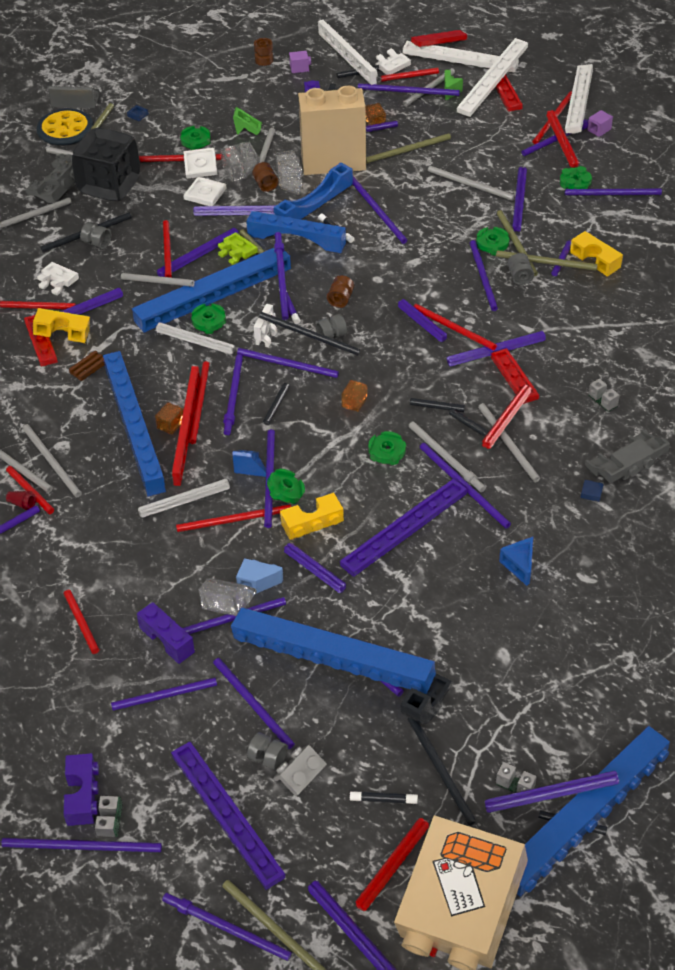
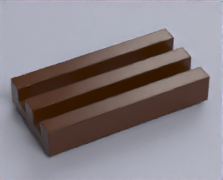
[69,350,105,381]

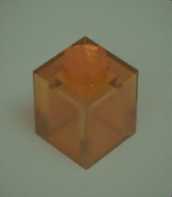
[365,103,386,125]
[342,380,367,412]
[155,402,183,435]

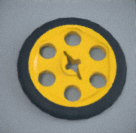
[36,109,94,145]

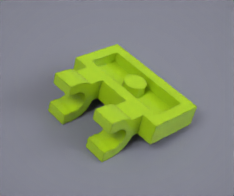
[218,232,258,265]

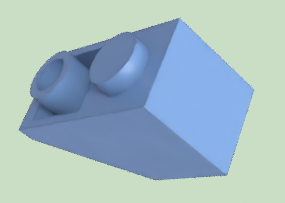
[236,558,283,594]

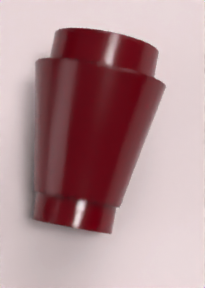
[6,491,36,510]

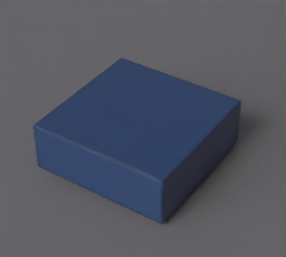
[127,105,149,121]
[581,480,604,502]

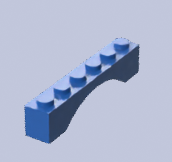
[274,163,353,219]
[247,211,346,253]

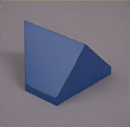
[233,450,266,477]
[499,537,533,586]

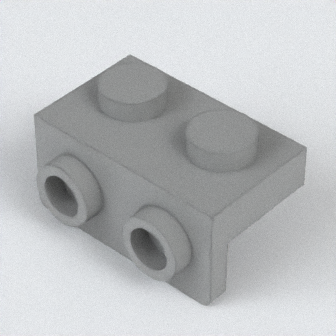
[273,745,327,796]

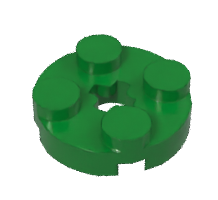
[180,126,211,150]
[560,166,592,189]
[476,227,509,256]
[191,303,226,334]
[368,431,406,465]
[267,469,305,504]

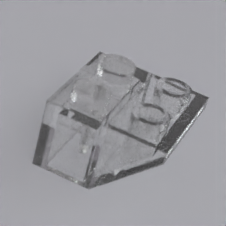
[220,141,260,182]
[275,150,303,195]
[198,577,257,616]

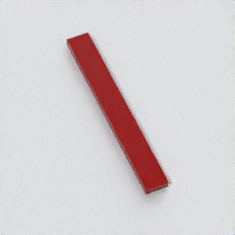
[172,366,200,486]

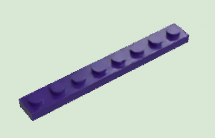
[340,479,467,577]
[171,742,286,890]

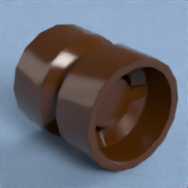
[254,38,273,66]
[252,162,279,192]
[327,275,354,308]

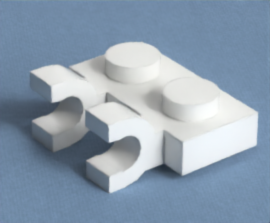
[376,48,411,75]
[37,262,79,295]
[254,304,277,348]

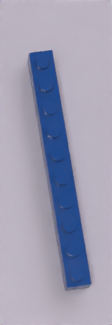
[132,248,291,333]
[103,351,166,497]
[231,607,436,694]
[517,726,670,897]

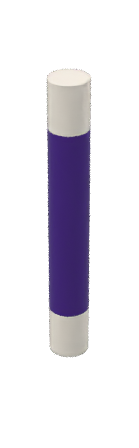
[286,290,301,324]

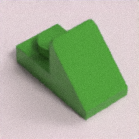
[444,70,463,100]
[233,107,262,135]

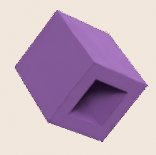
[289,51,311,73]
[588,110,613,137]

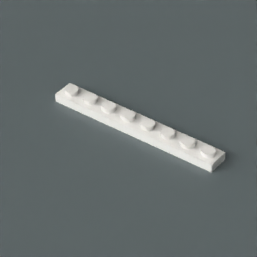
[318,20,378,85]
[457,38,528,117]
[403,41,519,72]
[565,64,593,134]

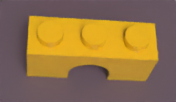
[570,231,623,277]
[33,308,90,343]
[280,493,344,540]

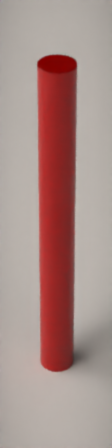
[381,68,439,82]
[6,466,54,514]
[63,590,99,654]

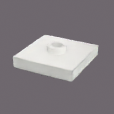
[183,148,218,179]
[184,177,227,206]

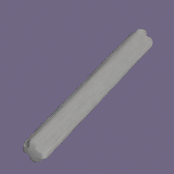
[156,322,235,355]
[138,479,230,518]

